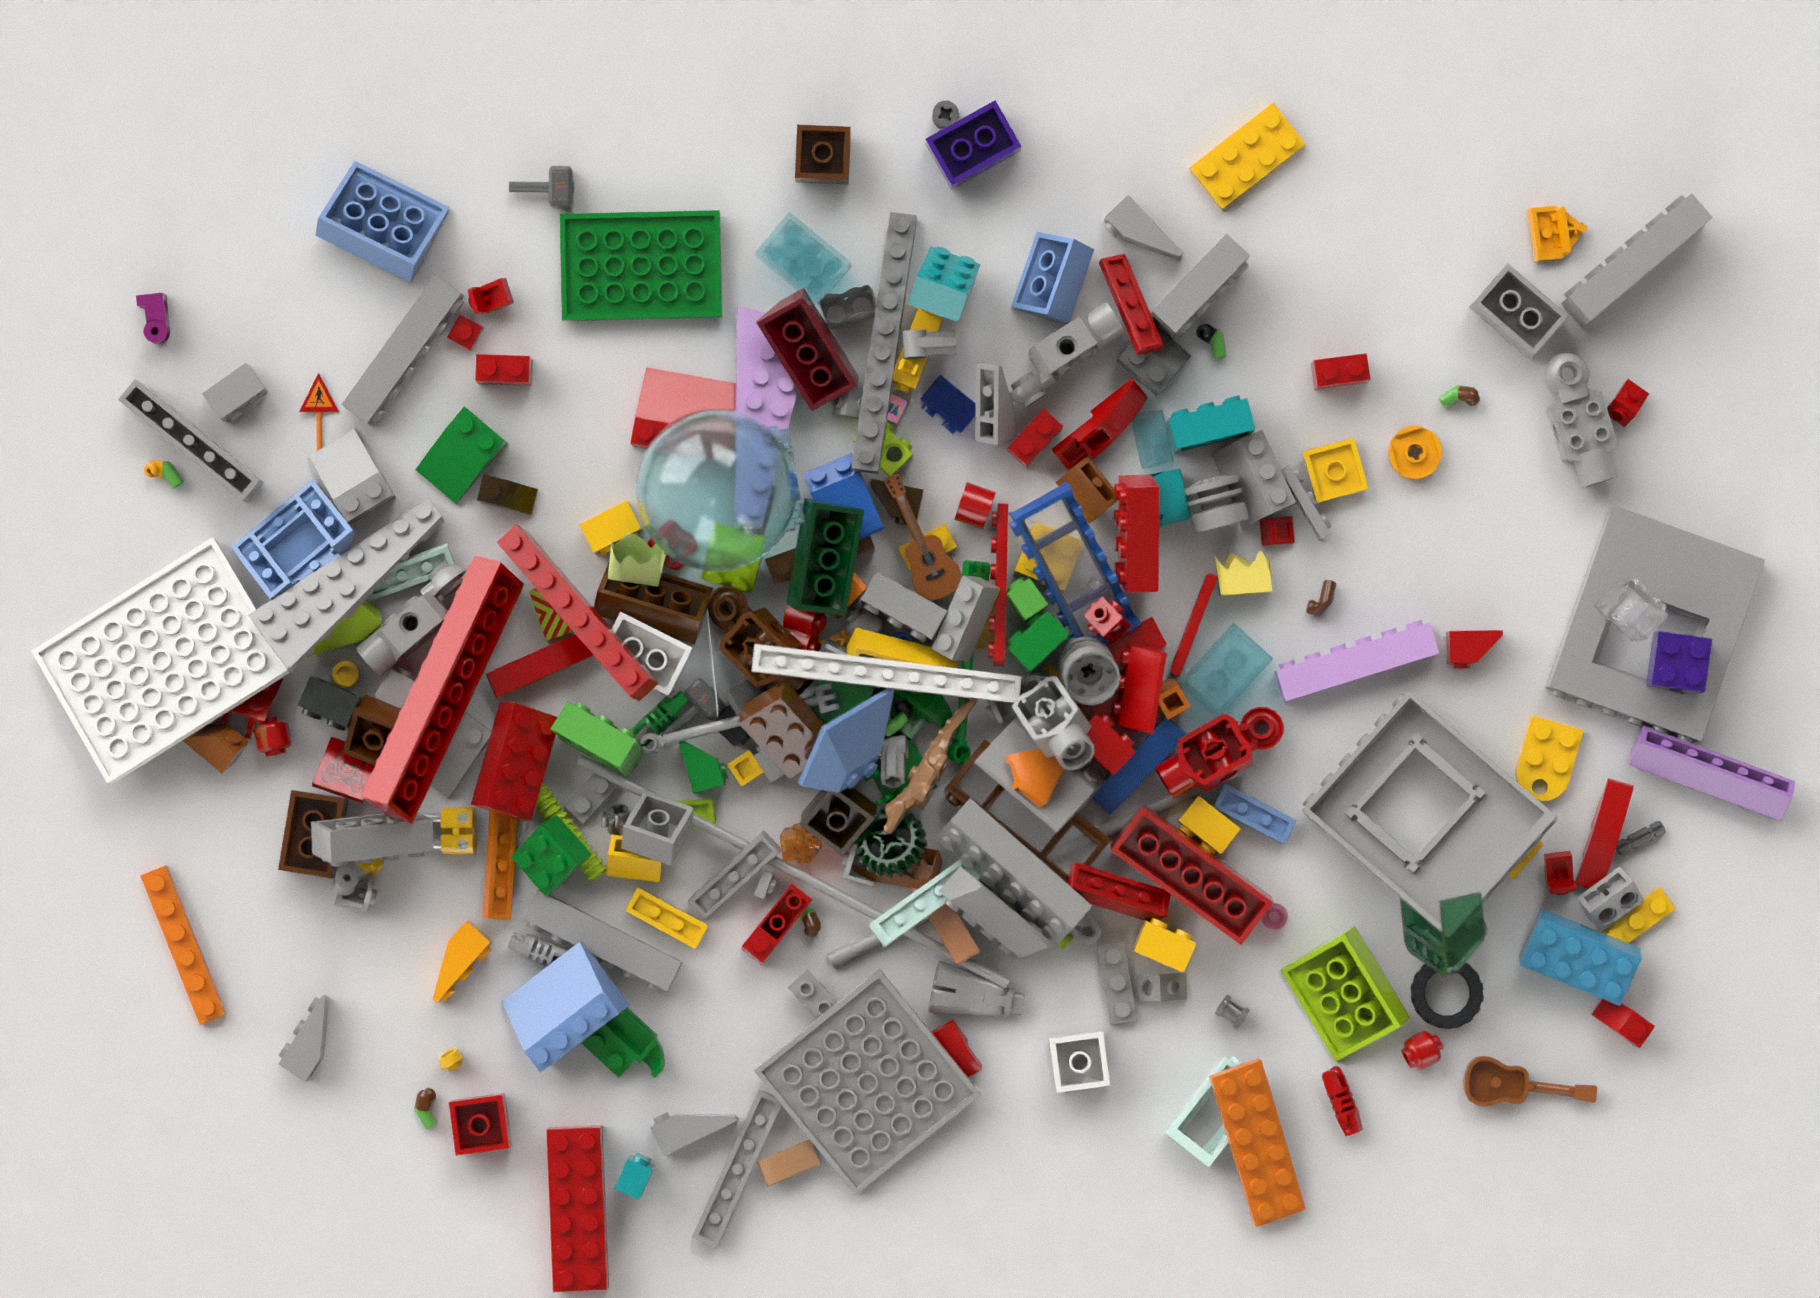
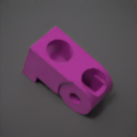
[136,293,170,344]

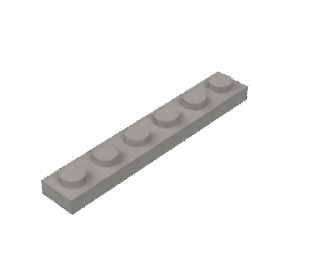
[692,1089,781,1248]

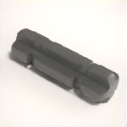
[1616,821,1666,855]

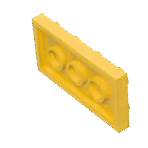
[1189,103,1306,211]

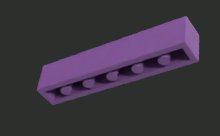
[1629,726,1795,820]

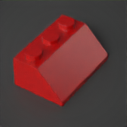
[1112,643,1167,734]

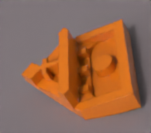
[1005,749,1064,807]

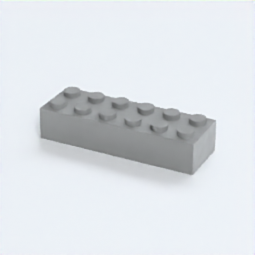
[1561,194,1713,327]
[936,798,1092,944]

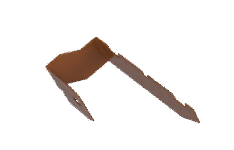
[852,848,943,889]

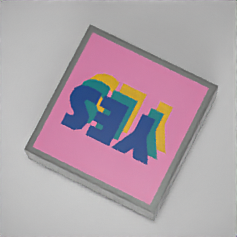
[887,393,909,426]

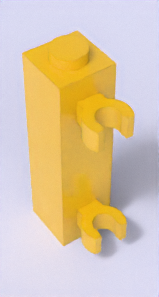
[893,308,944,393]

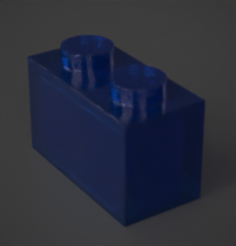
[920,374,976,435]

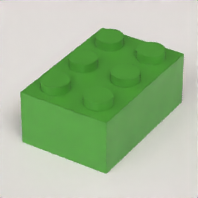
[551,701,644,778]

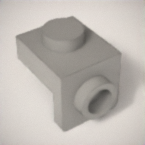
[832,389,863,419]
[985,700,1017,725]
[334,880,378,913]

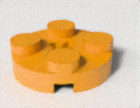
[1388,425,1442,479]

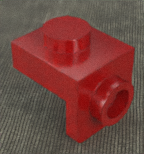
[467,278,514,314]
[1607,379,1649,427]
[1544,850,1577,895]

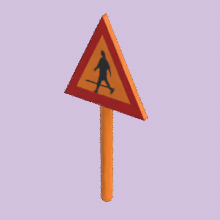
[299,372,339,451]

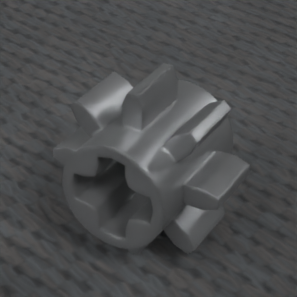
[601,803,631,836]

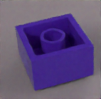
[1646,631,1712,693]

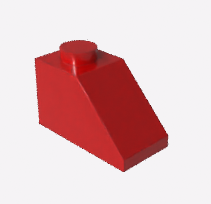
[1446,630,1503,669]
[1591,999,1655,1048]

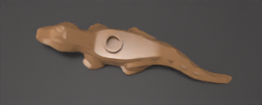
[884,698,979,834]

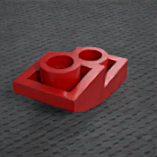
[931,1019,982,1077]

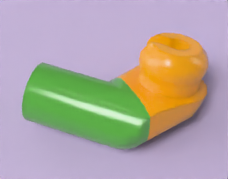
[144,460,184,489]

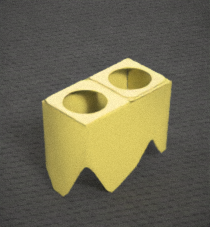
[1214,550,1272,596]

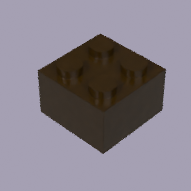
[800,787,877,856]

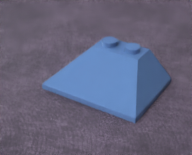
[231,479,355,600]
[798,688,895,793]

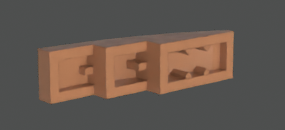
[902,859,980,966]

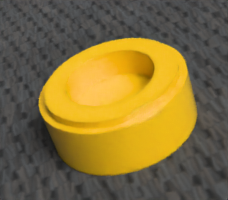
[332,661,360,688]

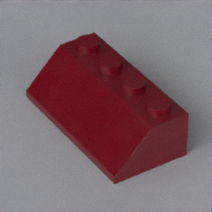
[756,288,859,411]

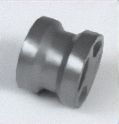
[932,101,959,130]

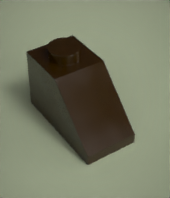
[477,474,538,515]
[870,479,924,526]

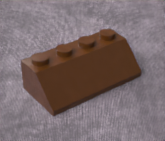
[594,563,713,645]

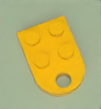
[1515,715,1584,801]

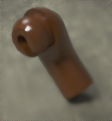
[1306,580,1336,617]

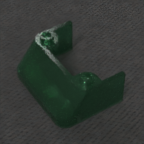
[1400,892,1488,977]

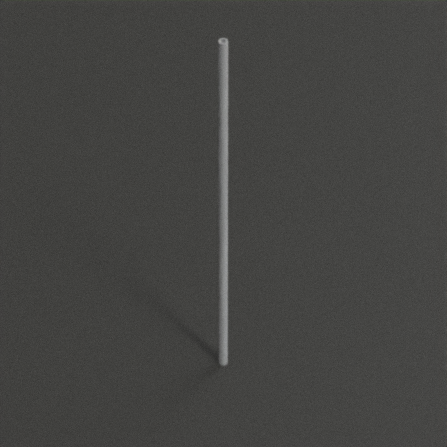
[577,755,1010,988]

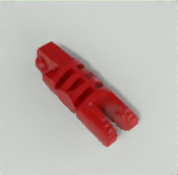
[1322,1066,1363,1136]

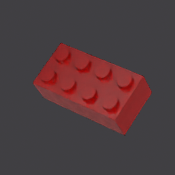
[1113,474,1160,593]
[471,701,558,821]

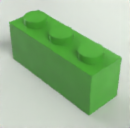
[1006,577,1048,624]

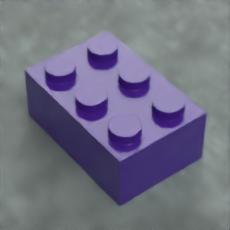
[925,100,1022,190]

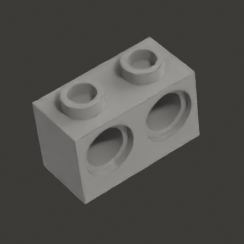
[1577,867,1644,932]

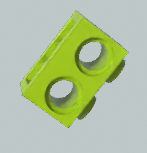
[853,421,913,477]

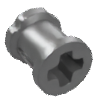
[1215,995,1250,1029]

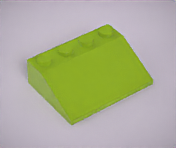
[1280,926,1410,1062]

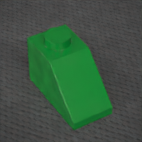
[679,741,729,794]

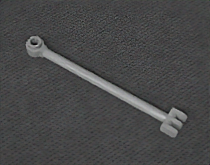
[640,683,840,754]

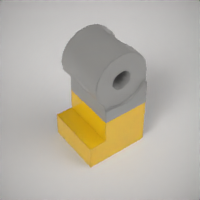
[333,858,384,896]

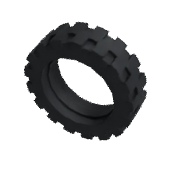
[1410,957,1484,1029]

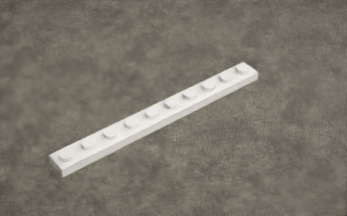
[751,644,1021,703]

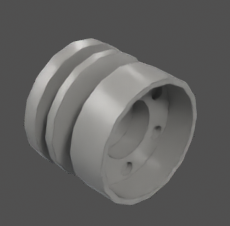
[1184,475,1250,533]
[1057,636,1120,705]

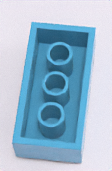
[1519,908,1642,1006]

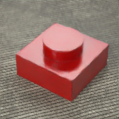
[447,314,484,351]

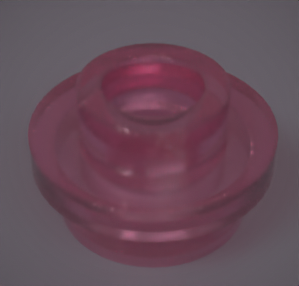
[1261,903,1288,930]

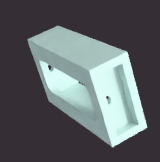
[1165,1056,1243,1167]

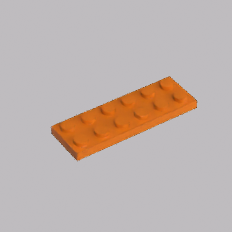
[1209,1058,1306,1227]

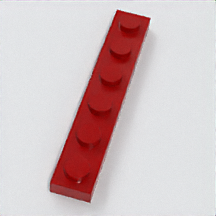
[988,503,1008,667]

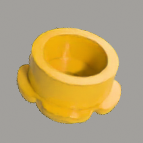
[438,1048,464,1072]

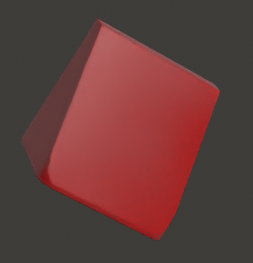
[1259,516,1295,546]

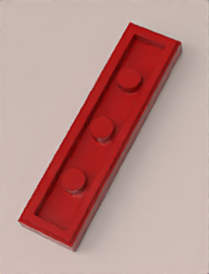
[1099,254,1164,355]
[1169,573,1218,677]

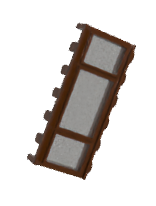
[944,739,1111,884]

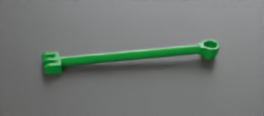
[947,560,990,764]

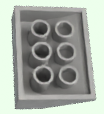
[974,717,1105,832]

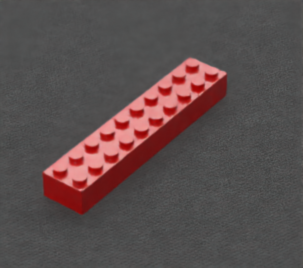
[361,555,525,824]

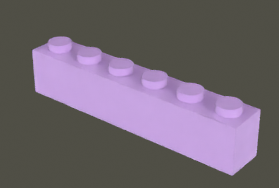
[1274,620,1439,702]

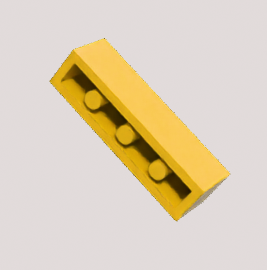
[846,628,958,669]

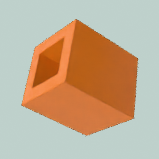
[1159,676,1191,720]

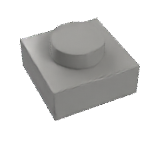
[754,870,777,899]

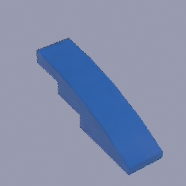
[1092,717,1187,815]

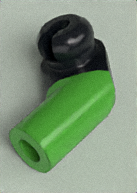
[1196,324,1227,359]
[885,700,913,737]

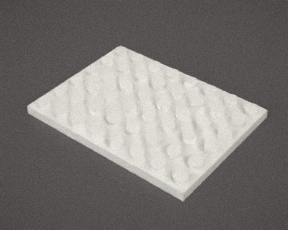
[31,537,289,786]

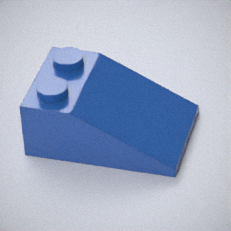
[802,453,884,540]

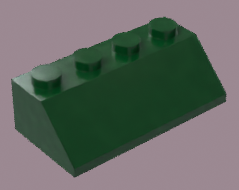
[786,498,864,616]

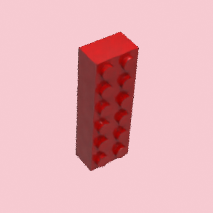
[1110,803,1273,945]
[546,1125,609,1292]

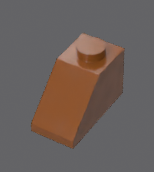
[182,724,249,774]

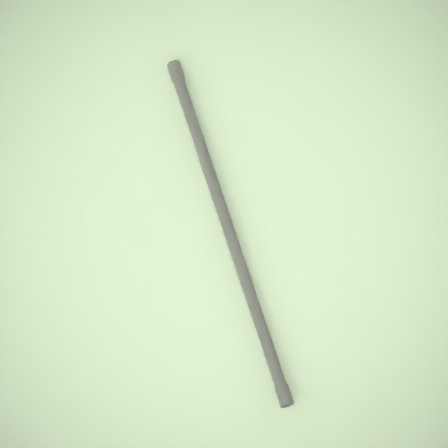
[827,770,1246,968]

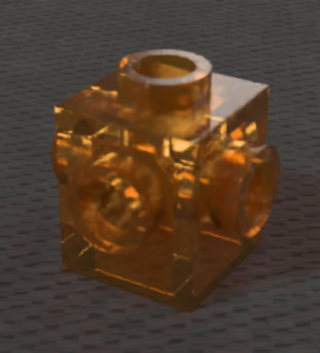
[780,823,822,864]

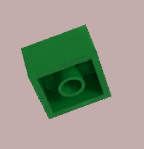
[511,815,592,896]

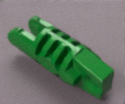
[629,690,689,747]

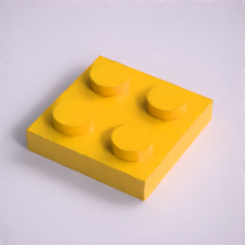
[1302,437,1369,503]

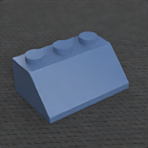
[1011,232,1095,324]

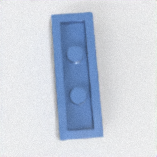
[1213,784,1297,844]

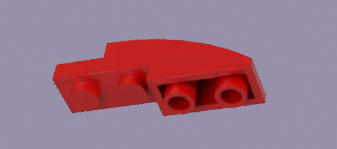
[1051,378,1148,470]

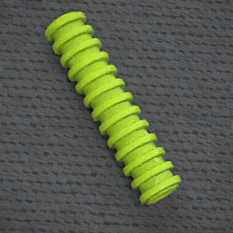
[536,784,607,882]

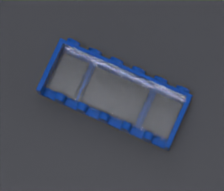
[1009,481,1141,644]

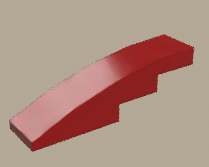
[485,634,594,698]
[1575,778,1634,889]

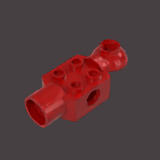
[1154,707,1284,799]

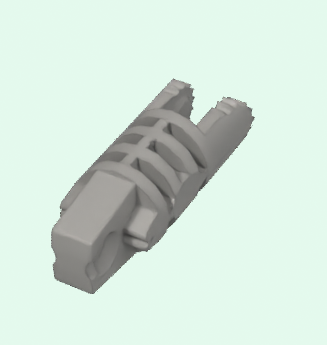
[508,932,569,967]

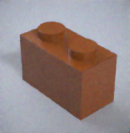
[1055,456,1118,524]

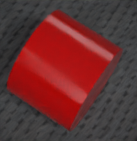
[954,482,996,530]

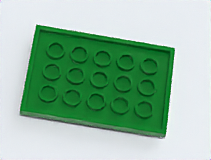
[560,210,722,321]

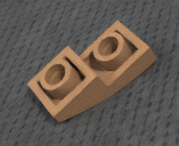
[757,1139,820,1187]

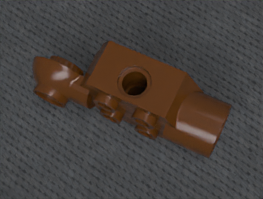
[707,586,814,696]

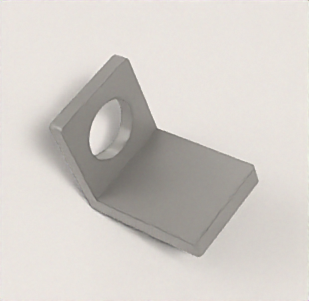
[840,843,875,887]
[1138,973,1187,1001]

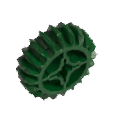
[855,808,928,879]

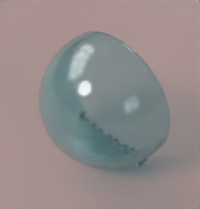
[636,408,805,571]

